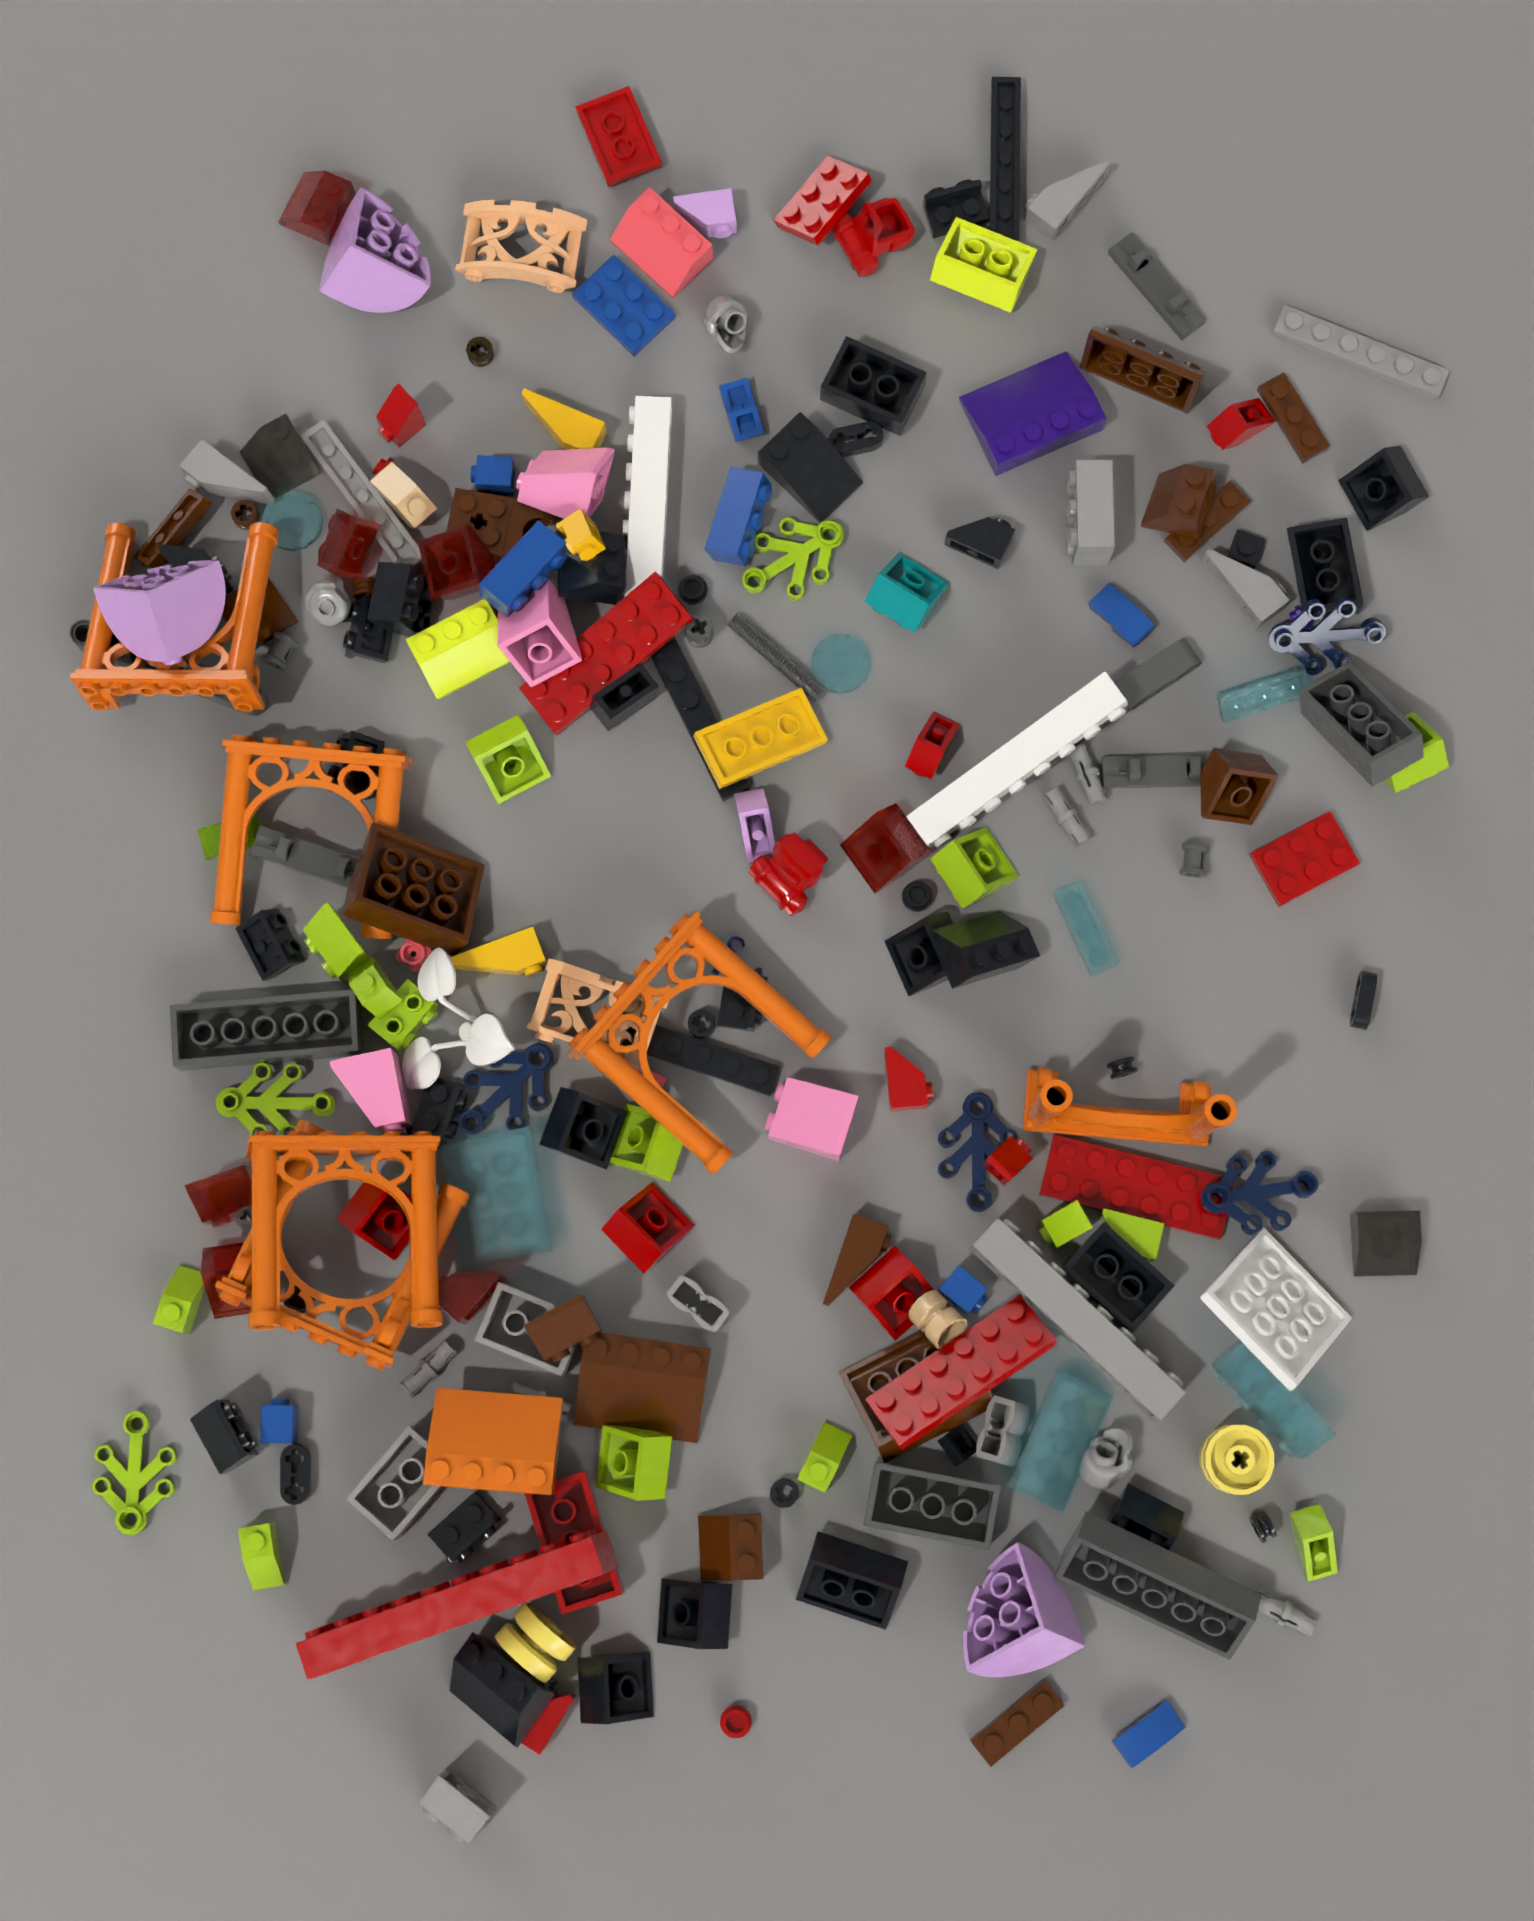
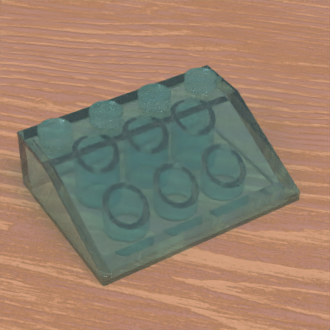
[441,1127,553,1268]

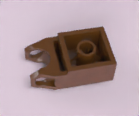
[443,488,557,564]

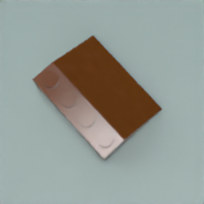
[1079,326,1206,414]
[342,822,485,956]
[839,1331,993,1463]
[573,1332,711,1443]

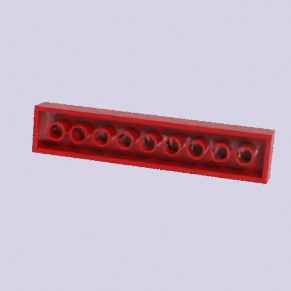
[296,1528,619,1681]

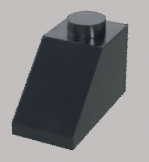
[944,517,1015,569]

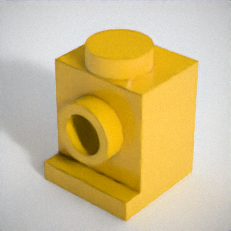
[556,508,606,561]

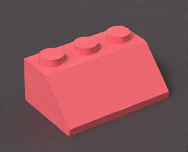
[610,187,714,299]

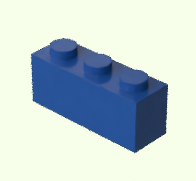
[705,467,772,567]
[479,520,567,618]

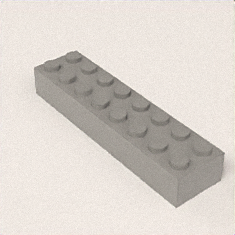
[969,1218,1186,1421]

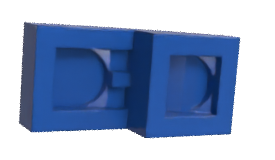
[719,378,764,442]
[1088,583,1155,647]
[1112,1700,1186,1768]

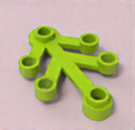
[742,517,844,601]
[215,1062,337,1135]
[92,1411,178,1535]

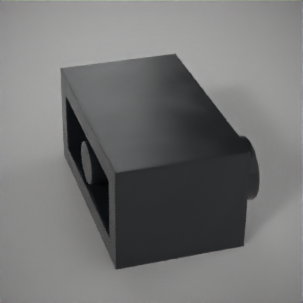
[590,663,659,731]

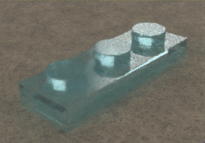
[1216,665,1308,723]
[1053,880,1120,977]

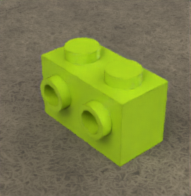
[367,978,439,1053]

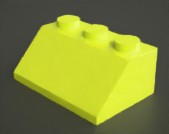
[930,217,1037,313]
[405,599,510,700]

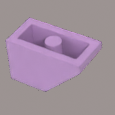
[673,188,737,239]
[734,788,775,863]

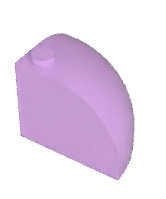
[319,187,431,313]
[93,560,226,665]
[963,1542,1086,1677]

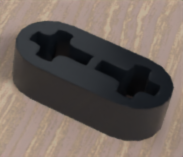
[828,421,883,458]
[1350,971,1377,1030]
[280,1444,311,1505]

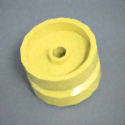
[1199,1425,1275,1495]
[494,1602,577,1683]

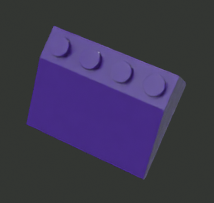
[959,351,1106,476]

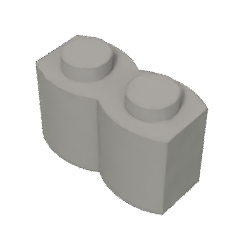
[666,1276,730,1333]
[976,1395,1030,1467]

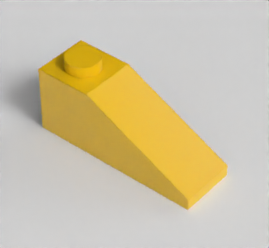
[521,388,607,450]
[450,926,547,977]

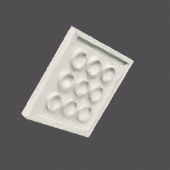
[1200,1228,1352,1391]

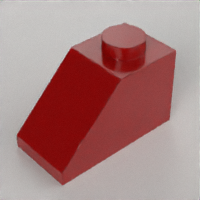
[376,383,426,448]
[1206,398,1276,450]
[904,711,960,780]
[884,1047,933,1112]
[982,1136,1033,1186]
[521,1692,576,1755]

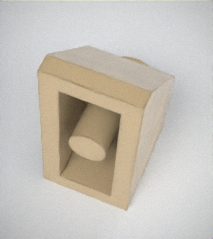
[369,462,437,528]

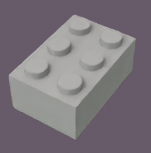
[1065,460,1115,565]
[474,1282,578,1377]
[346,1425,443,1541]

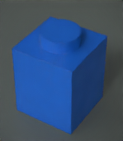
[470,455,516,496]
[938,1265,988,1315]
[260,1399,299,1444]

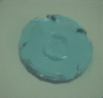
[262,491,323,551]
[811,634,871,694]

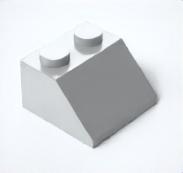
[419,1768,496,1844]

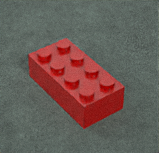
[524,1470,625,1614]

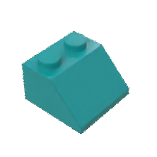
[864,552,950,633]

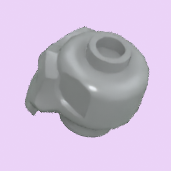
[704,295,748,353]
[304,575,351,626]
[1079,1427,1132,1489]

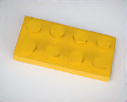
[693,687,828,789]

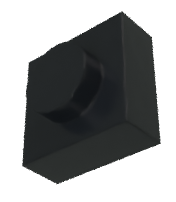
[1227,529,1265,569]
[938,1424,977,1467]

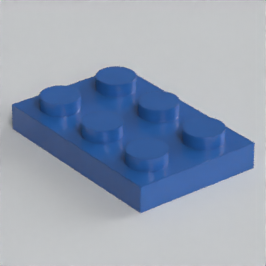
[572,254,676,357]

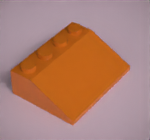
[423,1388,563,1495]

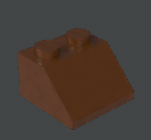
[1141,464,1217,539]
[1200,748,1279,825]
[523,1294,603,1363]
[698,1513,764,1581]

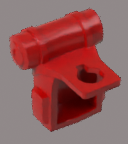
[831,197,916,278]
[748,832,828,916]

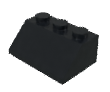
[1286,518,1364,618]
[928,911,1040,989]
[1061,1222,1175,1333]
[795,1531,908,1630]
[449,1632,555,1748]

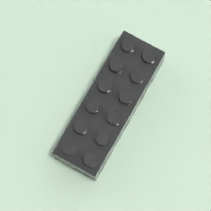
[170,990,364,1071]
[1055,1511,1262,1660]

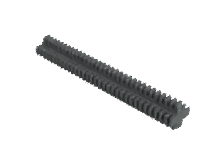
[727,612,827,703]

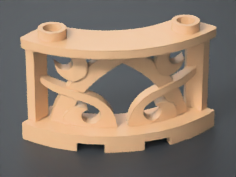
[455,200,587,293]
[527,958,669,1067]

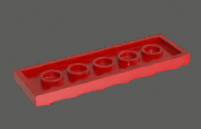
[519,572,694,735]
[1039,1134,1234,1240]
[865,1295,1057,1451]

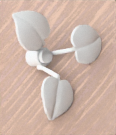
[402,947,515,1090]

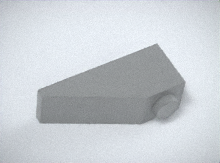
[1025,161,1110,241]
[179,440,275,504]
[1201,549,1290,630]

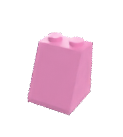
[516,448,615,519]
[497,578,582,688]
[330,1048,413,1135]
[764,1077,859,1161]

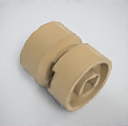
[908,1290,967,1349]

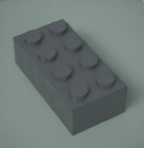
[1299,661,1424,787]
[863,1462,1001,1550]

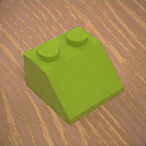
[1383,712,1449,793]
[465,714,551,805]
[930,826,1019,909]
[303,902,370,982]
[609,1103,683,1182]
[596,1425,672,1501]

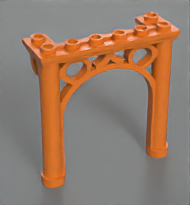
[70,522,279,712]
[210,734,414,939]
[567,910,832,1175]
[1023,1067,1237,1147]
[215,1119,470,1371]
[246,1131,443,1330]

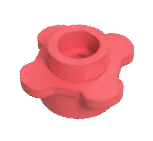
[395,939,432,972]

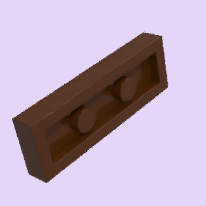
[1257,372,1330,464]
[1164,481,1251,563]
[134,488,212,569]
[970,1679,1065,1767]

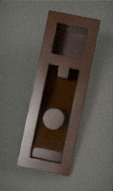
[823,1214,892,1306]

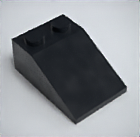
[758,412,863,523]

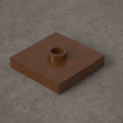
[222,577,298,650]

